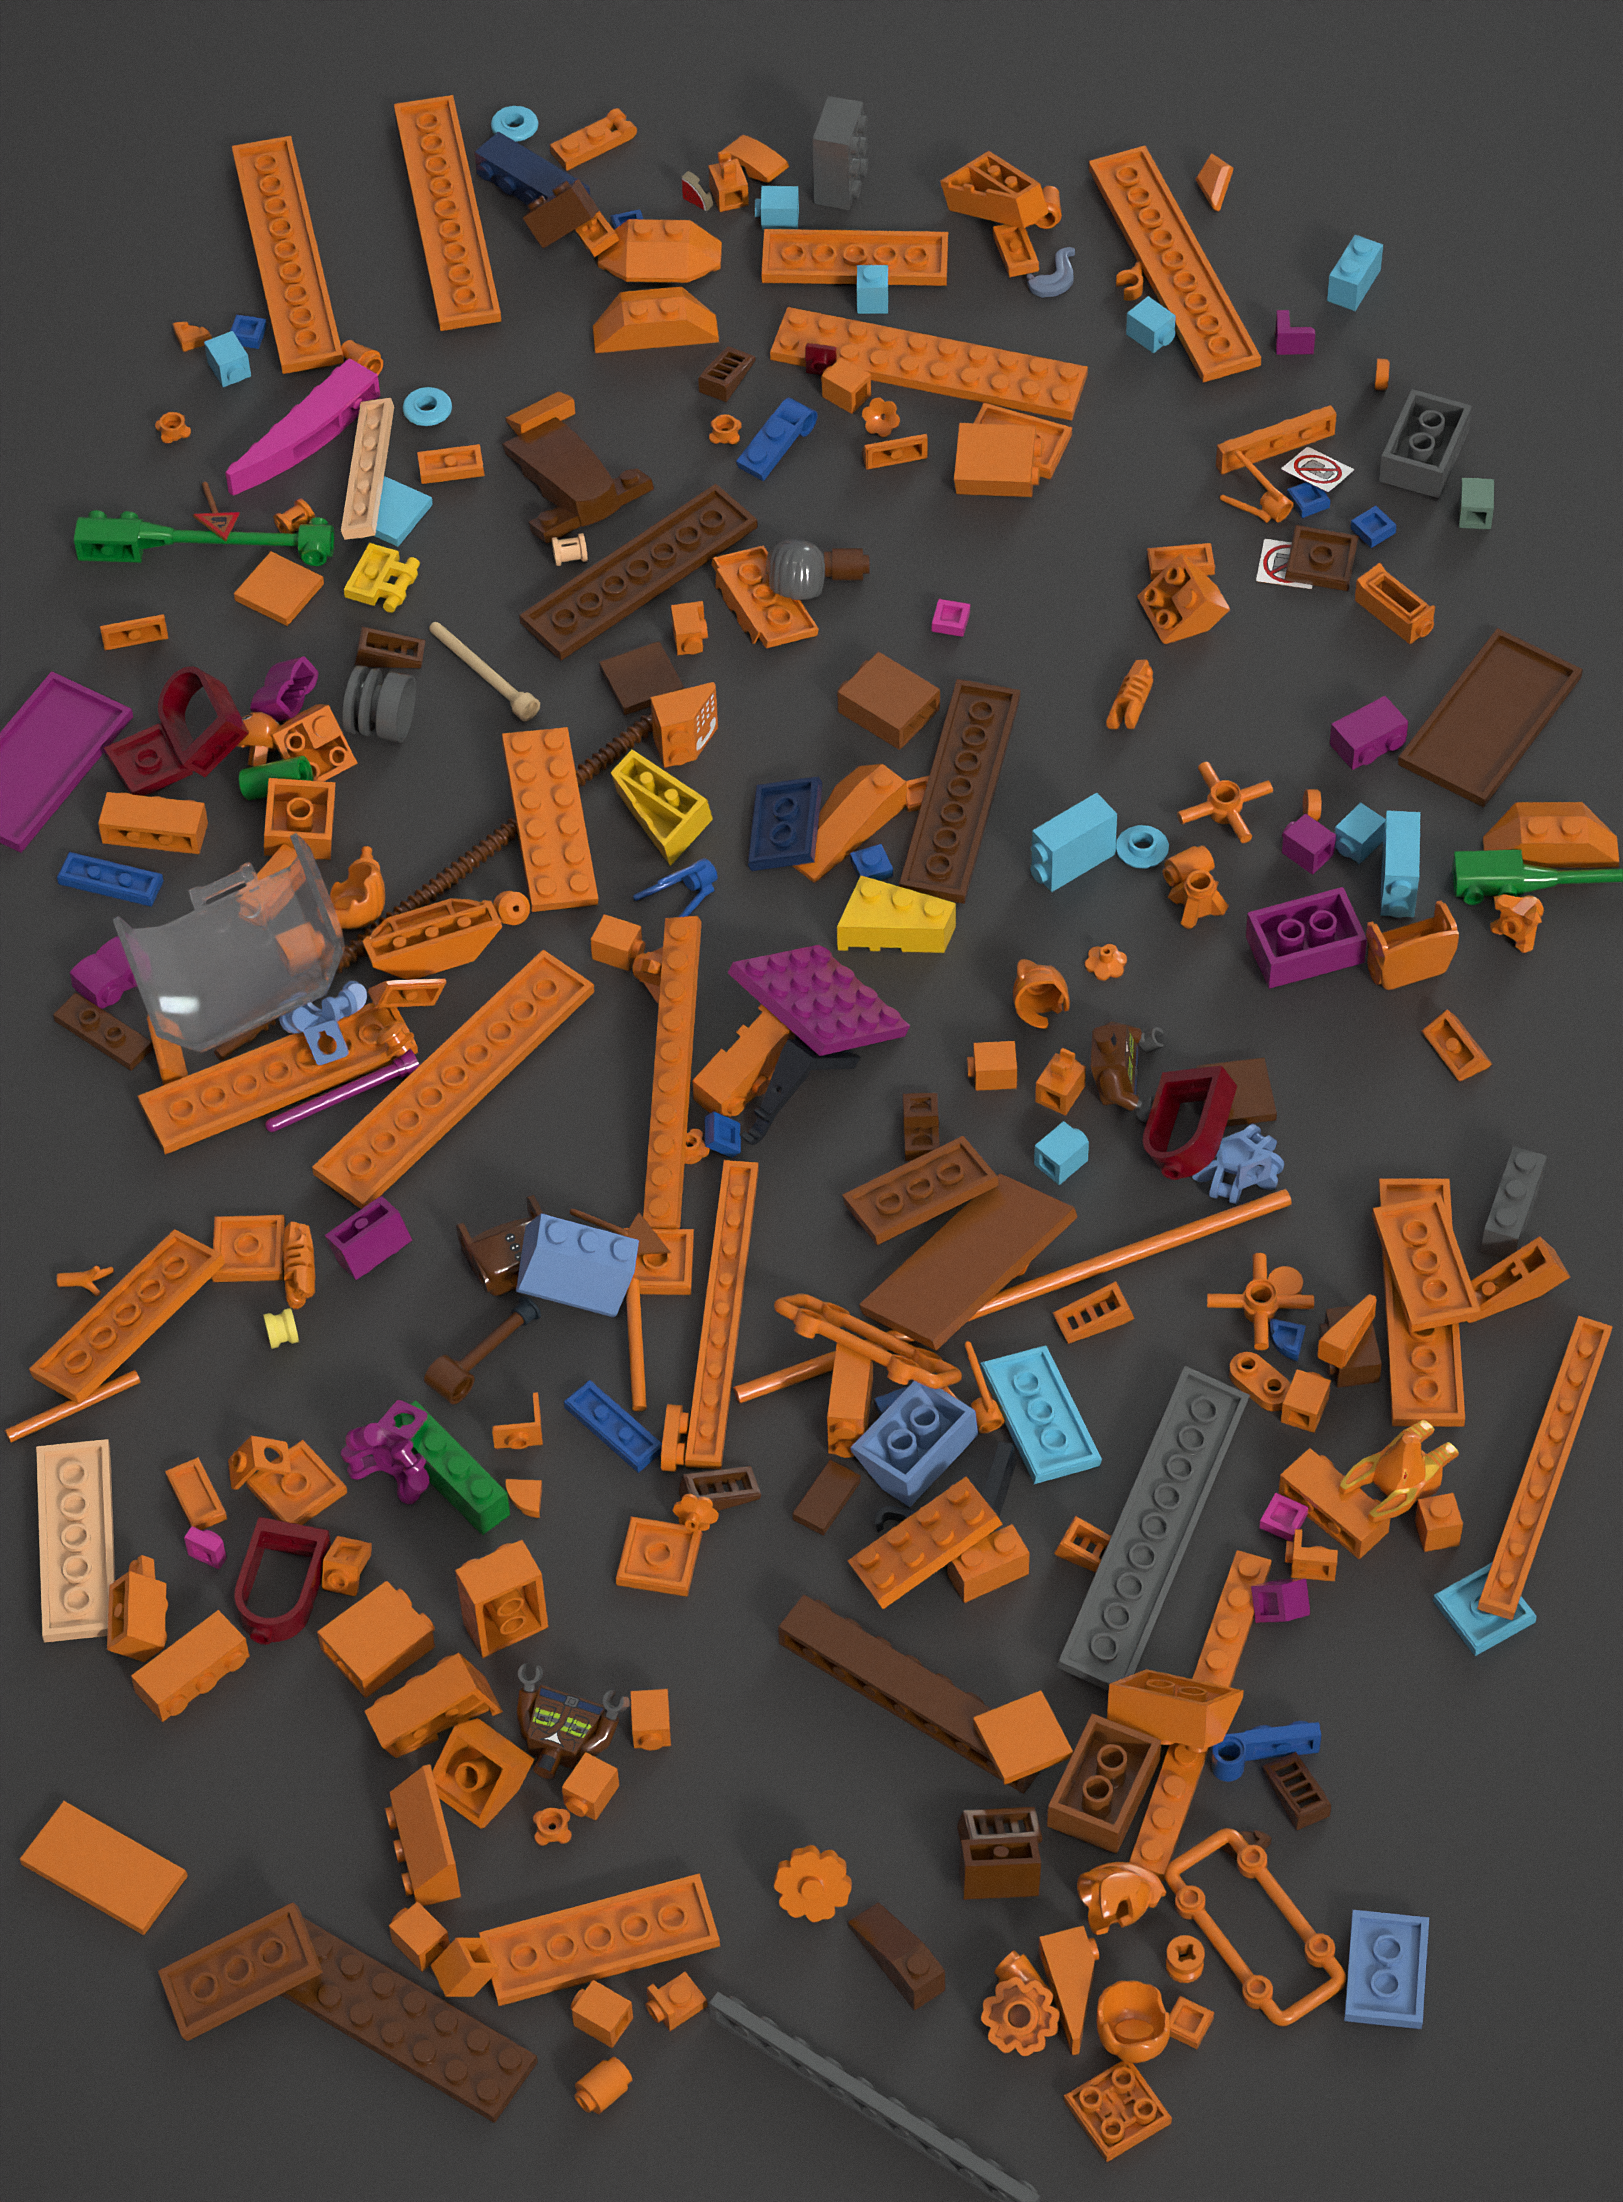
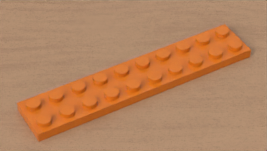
[394,95,502,331]
[232,136,344,374]
[1088,146,1261,382]
[770,307,1088,420]
[312,949,595,1209]

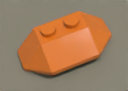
[598,219,722,283]
[593,287,719,353]
[1483,802,1619,868]
[362,898,502,980]

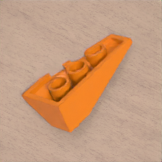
[793,764,907,883]

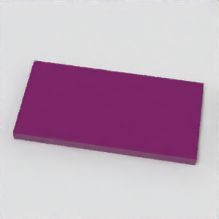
[0,671,133,853]

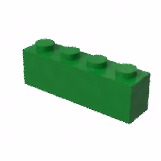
[394,1400,510,1536]

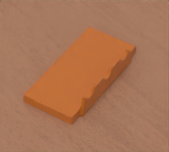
[711,545,819,648]

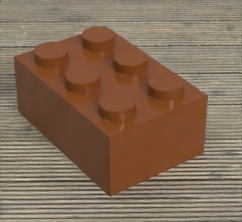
[1047,1714,1161,1854]

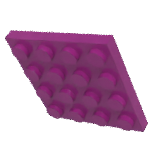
[728,945,910,1056]

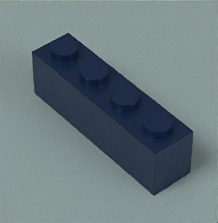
[474,131,590,206]

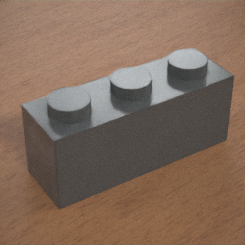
[1481,1146,1547,1259]

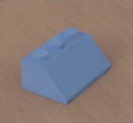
[516,1213,639,1317]
[851,1381,978,1507]

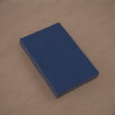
[748,776,822,871]

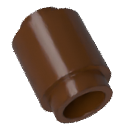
[824,548,870,580]

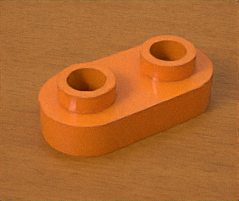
[1229,1352,1291,1411]
[661,1404,689,1472]

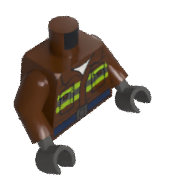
[1091,1022,1164,1122]
[517,1663,630,1779]

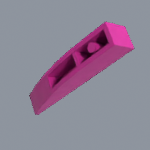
[225,358,380,496]

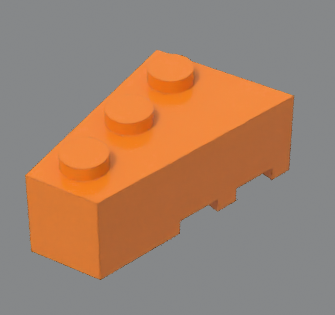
[940,151,1049,228]

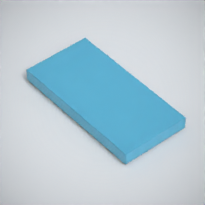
[980,1345,1102,1484]

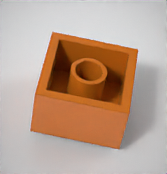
[264,778,336,860]

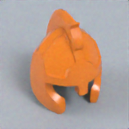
[1013,959,1070,1028]
[1077,1862,1166,1935]

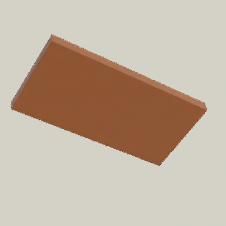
[859,1173,1078,1351]

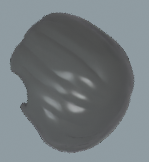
[765,539,825,600]

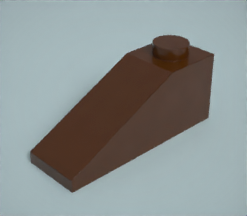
[848,1902,945,2011]

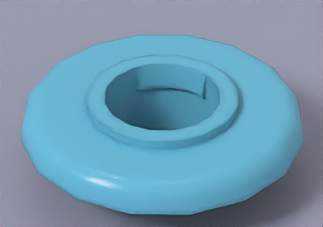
[491,106,539,142]
[402,387,452,426]
[1116,825,1169,869]

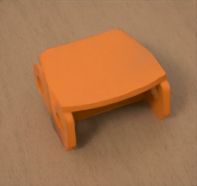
[1366,900,1459,990]

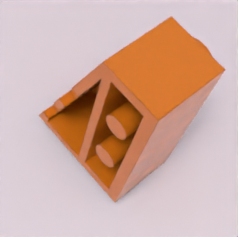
[693,1004,795,1118]
[364,1652,503,1758]

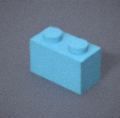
[1327,235,1383,311]

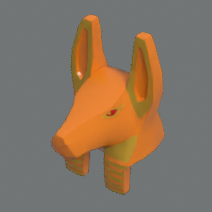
[1339,1419,1459,1522]

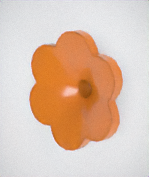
[862,397,900,437]
[1085,944,1127,980]
[673,1494,719,1531]

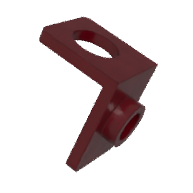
[805,343,837,375]

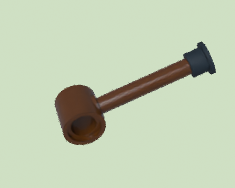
[424,1296,541,1404]

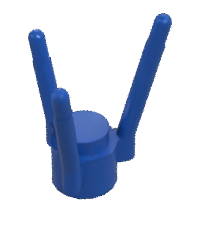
[633,858,718,917]

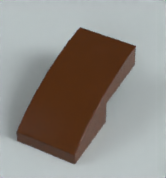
[903,1093,940,1161]

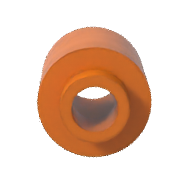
[1162,845,1215,887]
[574,2057,633,2114]

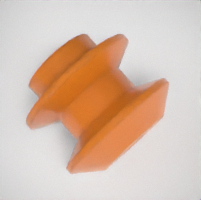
[493,891,530,925]
[376,1021,414,1057]

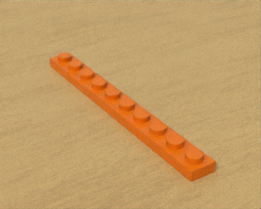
[643,916,702,1229]
[685,1160,759,1469]
[1477,1316,1613,1621]
[1129,1550,1272,1881]

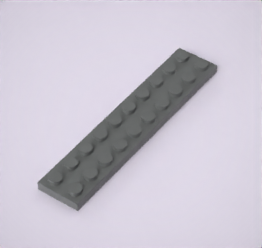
[1056,1366,1250,1691]

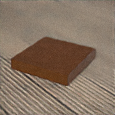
[1285,525,1359,591]
[599,641,684,716]
[1197,1057,1277,1126]

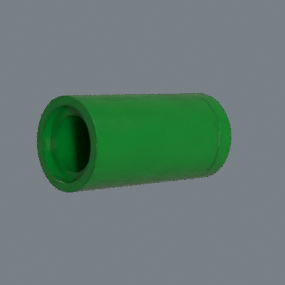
[239,756,313,801]

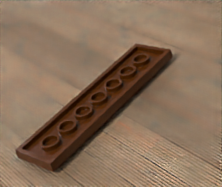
[519,483,758,660]
[899,679,1021,904]
[280,1918,538,2123]

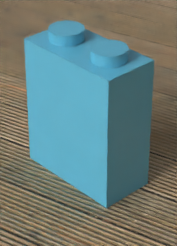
[1030,793,1117,892]
[1380,811,1420,918]

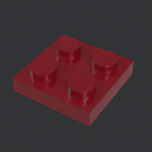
[104,722,193,796]

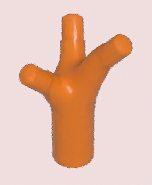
[57,1266,114,1296]

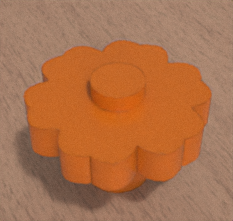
[774,1845,852,1922]
[981,1977,1060,2056]

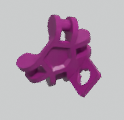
[341,1400,429,1504]

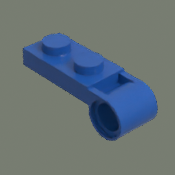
[736,397,818,481]
[1211,1721,1321,1782]

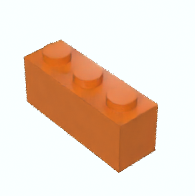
[98,792,208,854]
[1278,1448,1391,1559]
[131,1610,250,1722]

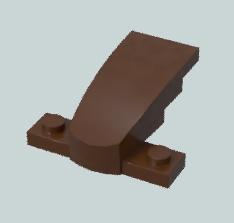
[502,417,654,544]

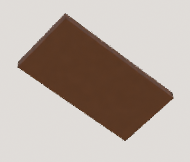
[1398,628,1583,808]

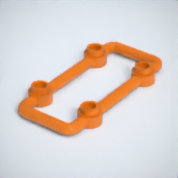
[774,1293,962,1389]
[1165,1828,1346,2026]

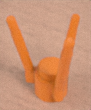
[1220,450,1293,523]
[940,1341,1005,1433]

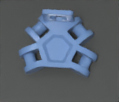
[279,981,367,1065]
[1192,1124,1284,1205]

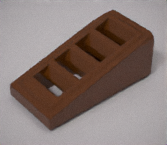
[698,346,756,402]
[354,627,426,668]
[679,1466,761,1511]
[1262,1752,1332,1830]
[957,1807,1043,1843]

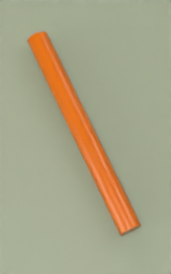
[626,1278,647,1412]
[5,1370,141,1443]

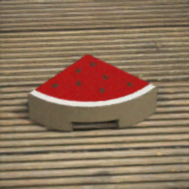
[682,171,713,211]

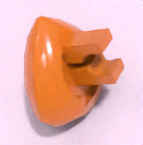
[237,712,280,766]

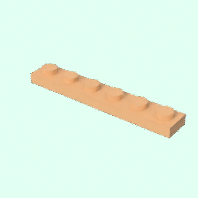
[341,398,394,540]

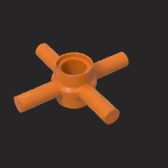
[1177,762,1273,843]
[1207,1253,1314,1350]

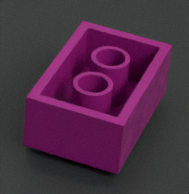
[1245,887,1367,989]

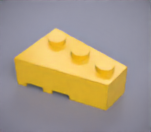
[611,750,713,866]
[837,876,956,953]

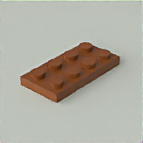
[842,1136,999,1245]
[158,1902,323,2041]

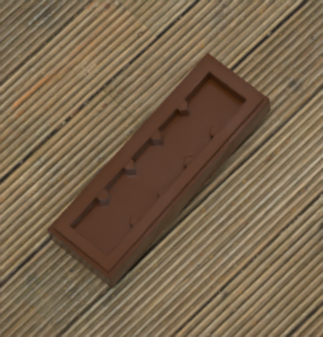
[53,992,153,1071]

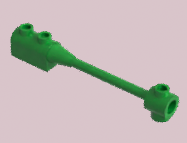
[74,510,335,566]
[1452,850,1623,905]

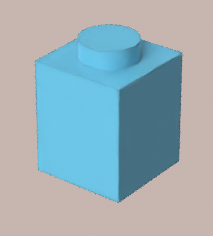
[755,186,799,230]
[857,265,888,314]
[1126,296,1176,353]
[204,331,251,387]
[1335,802,1386,864]
[1034,1121,1089,1185]

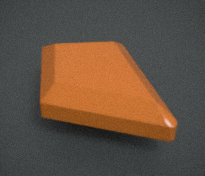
[1195,153,1234,211]

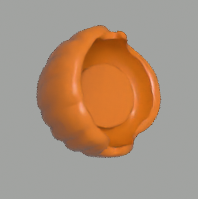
[320,863,385,929]
[1097,1981,1170,2063]

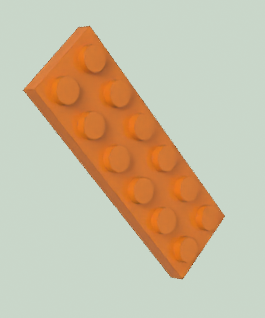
[762,229,948,286]
[502,727,598,912]
[29,1229,226,1404]
[479,1873,720,2006]

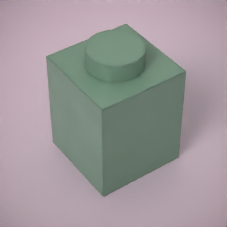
[1459,478,1494,529]

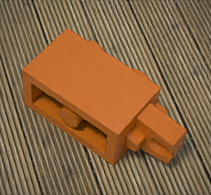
[107,1555,168,1662]

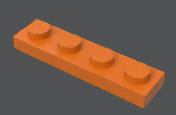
[1216,405,1337,475]

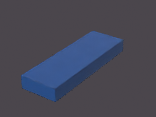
[57,852,164,907]
[564,1380,662,1473]

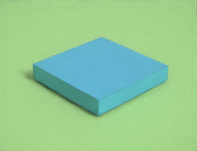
[375,476,433,547]
[1433,1562,1537,1656]

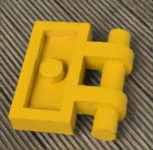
[344,543,420,613]

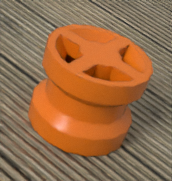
[1166,1935,1205,1983]

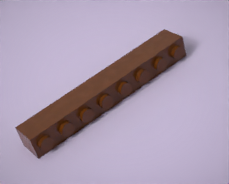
[778,1595,1041,1794]

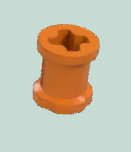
[273,498,315,534]

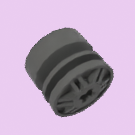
[342,665,416,743]

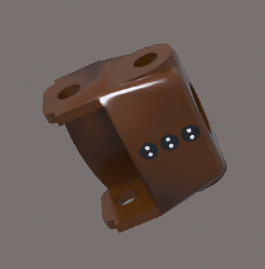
[456,1195,544,1296]

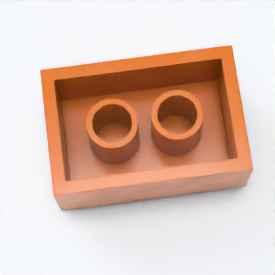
[455,1540,548,1658]

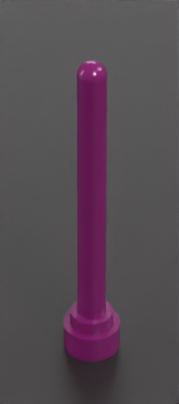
[265,1049,420,1132]

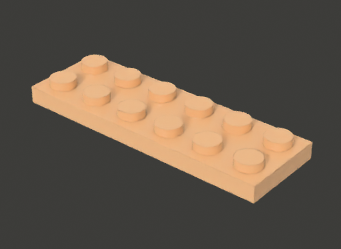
[36,1439,116,1643]

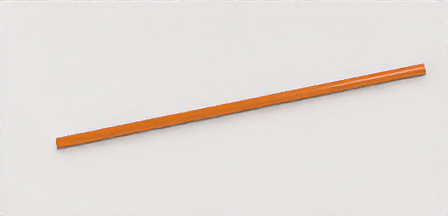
[733,1189,1292,1404]

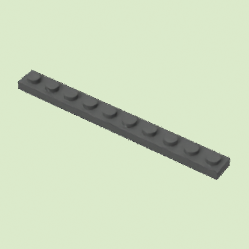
[709,1992,1040,2202]

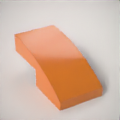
[722,135,789,183]

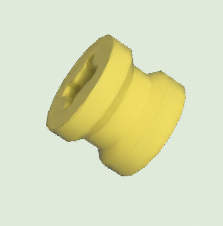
[263,1308,299,1349]

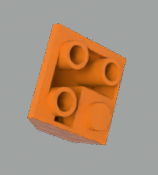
[1137,553,1230,644]
[271,704,357,782]

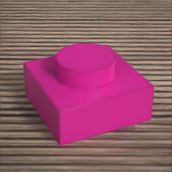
[932,599,970,637]
[1259,1493,1309,1541]
[184,1526,227,1570]

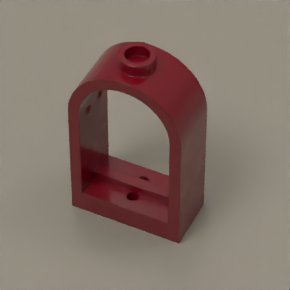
[158,666,249,777]
[1143,1065,1237,1180]
[234,1517,331,1645]

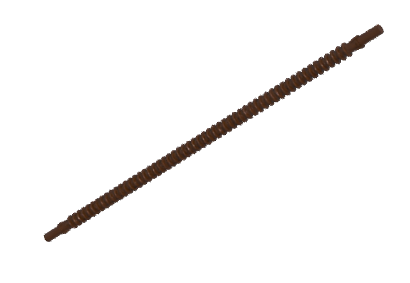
[214,688,685,1061]

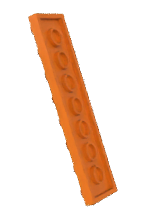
[138,1002,418,1155]
[1378,1179,1465,1427]

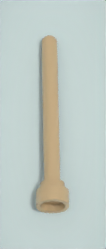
[429,622,540,721]

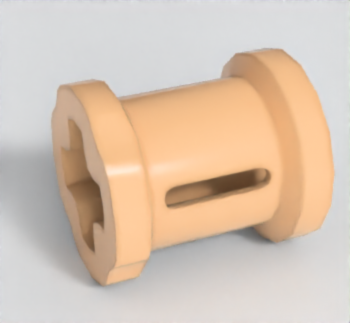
[551,533,588,566]

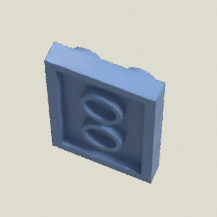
[1344,1910,1429,2029]

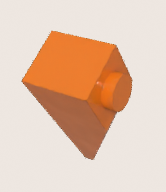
[1467,1236,1570,1324]
[1039,1926,1099,2055]

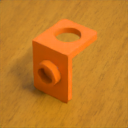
[492,1392,543,1449]
[228,1435,291,1490]

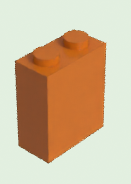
[954,423,1042,497]
[827,1343,873,1458]
[317,1581,435,1698]

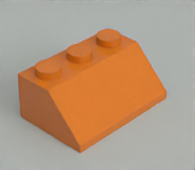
[1107,1669,1244,1752]
[385,1764,461,1906]

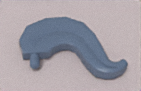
[1027,247,1075,298]

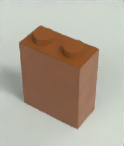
[837,651,940,750]

